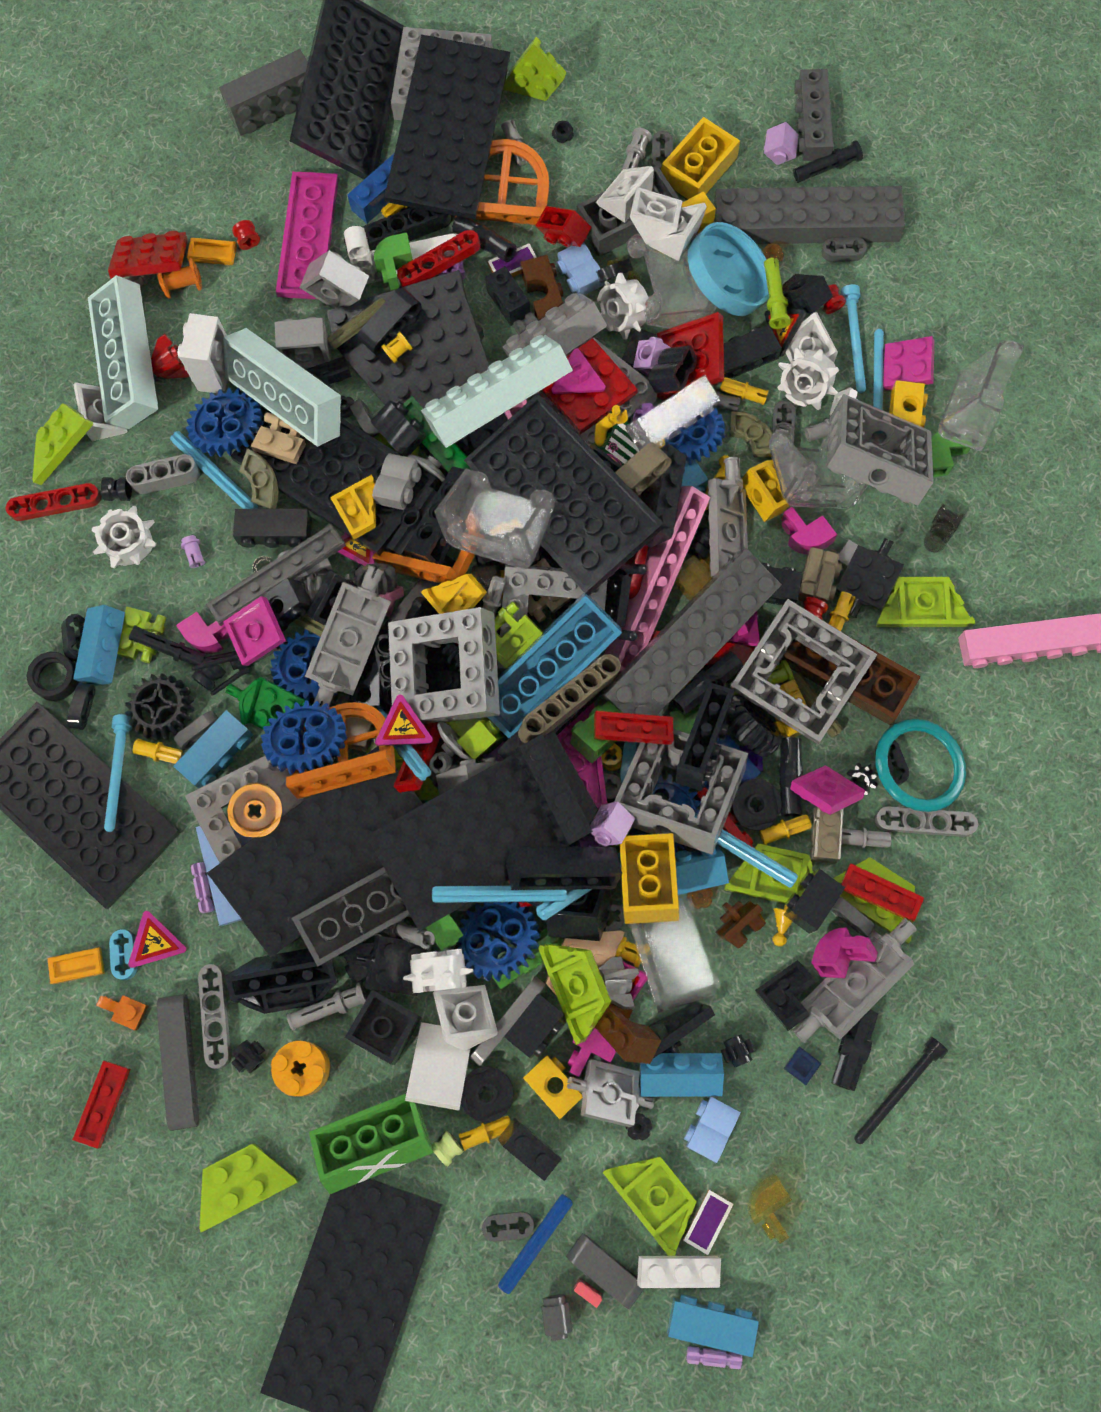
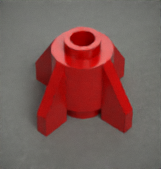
[151,333,190,379]

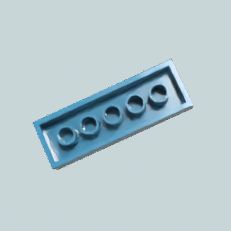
[488,593,622,738]

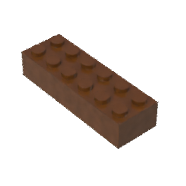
[779,603,921,725]

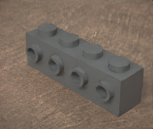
[794,69,833,161]

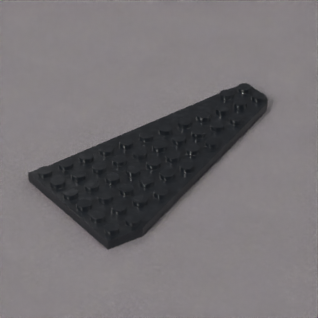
[327,270,517,530]

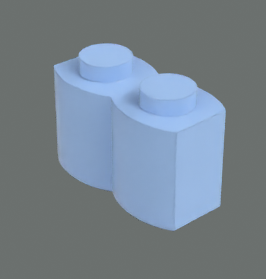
[556,242,604,295]
[684,1097,741,1163]

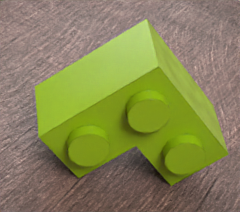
[447,717,505,760]

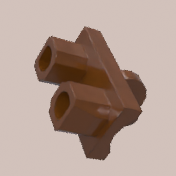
[715,901,766,949]

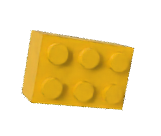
[661,117,740,199]
[620,833,679,924]

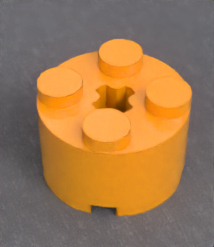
[227,782,282,838]
[271,1041,331,1096]

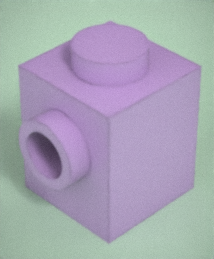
[764,122,799,165]

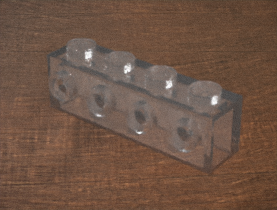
[625,375,720,451]

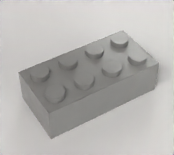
[502,292,608,357]

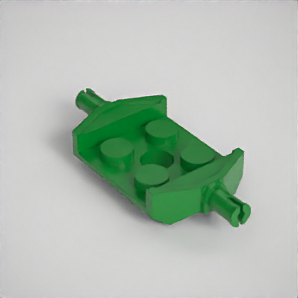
[225,677,311,730]

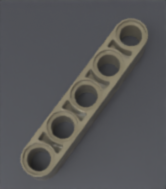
[615,442,671,496]
[518,654,621,743]

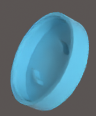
[688,222,769,316]

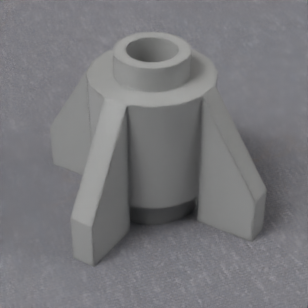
[598,957,639,1009]

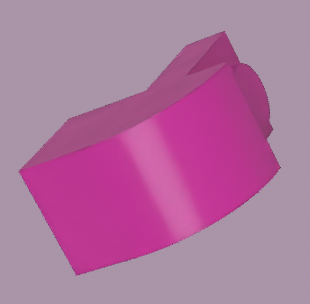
[781,507,837,555]
[176,612,230,654]
[811,928,878,978]
[567,1027,616,1077]

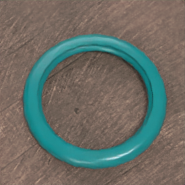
[875,719,966,812]

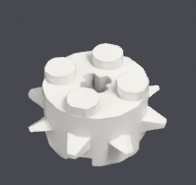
[597,273,653,339]
[778,347,839,410]
[91,506,156,568]
[403,949,474,993]

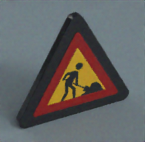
[764,309,807,357]

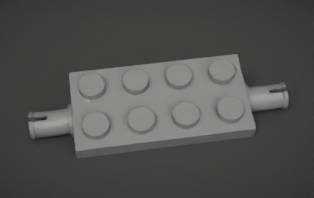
[708,457,748,576]
[305,565,391,706]
[792,918,917,1043]

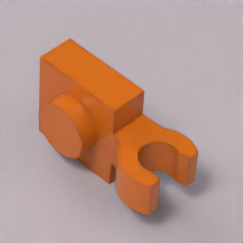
[96,995,148,1031]

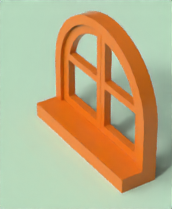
[455,139,549,225]
[372,510,481,583]
[286,702,396,799]

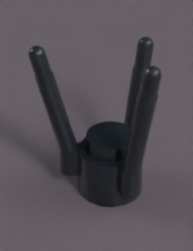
[192,650,254,696]

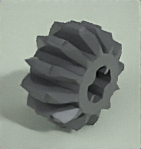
[354,562,398,595]

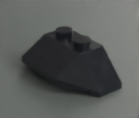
[225,948,337,1014]

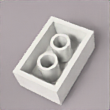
[178,313,228,394]

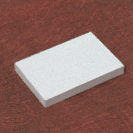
[405,1022,470,1110]

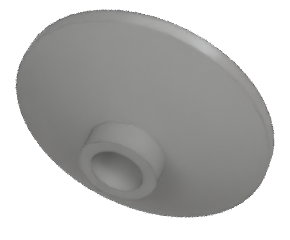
[408,455,445,484]
[437,722,472,760]

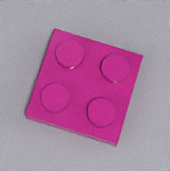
[883,336,935,391]
[223,596,286,666]
[790,765,865,815]

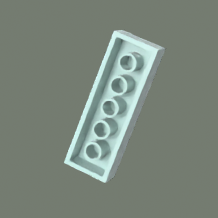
[88,275,158,429]
[223,328,341,447]
[421,335,573,448]

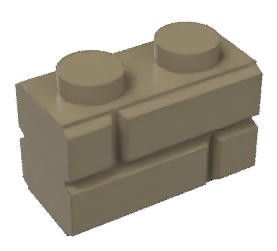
[798,547,842,604]
[810,806,843,864]

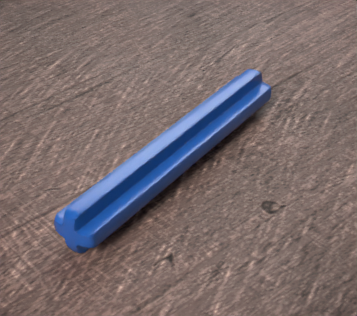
[498,1194,573,1294]

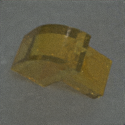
[747,1174,792,1244]

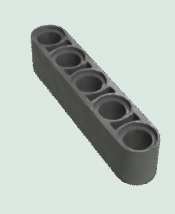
[157,994,200,1131]

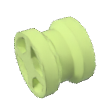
[431,1131,464,1167]

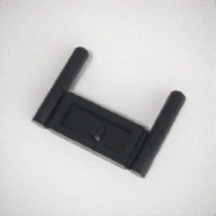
[605,563,647,641]

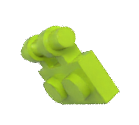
[495,601,543,669]
[117,607,167,664]

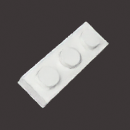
[637,1256,721,1288]

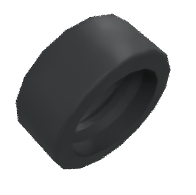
[26,651,79,701]

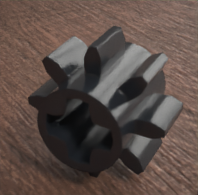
[846,763,878,795]
[721,1034,755,1068]
[231,1040,266,1074]

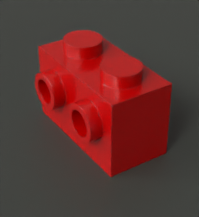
[535,206,591,247]

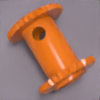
[157,258,202,299]

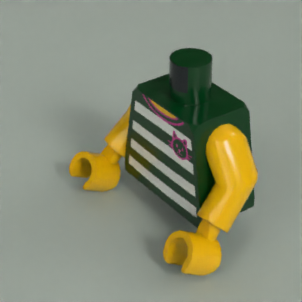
[593,405,665,466]

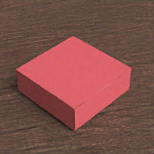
[574,1279,602,1308]

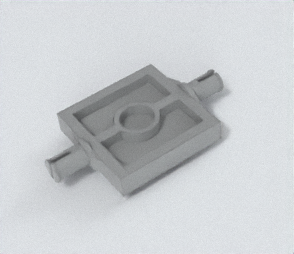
[567,1059,655,1127]

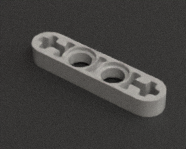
[874,807,978,837]
[198,964,231,1069]
[469,976,546,1066]

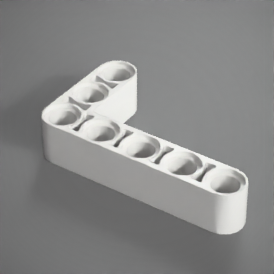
[344,226,466,284]

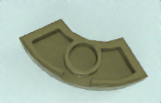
[730,412,778,458]
[239,449,278,509]

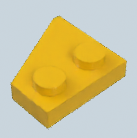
[330,475,376,539]
[421,574,487,614]

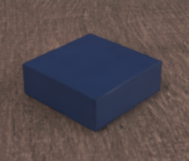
[783,1047,822,1086]

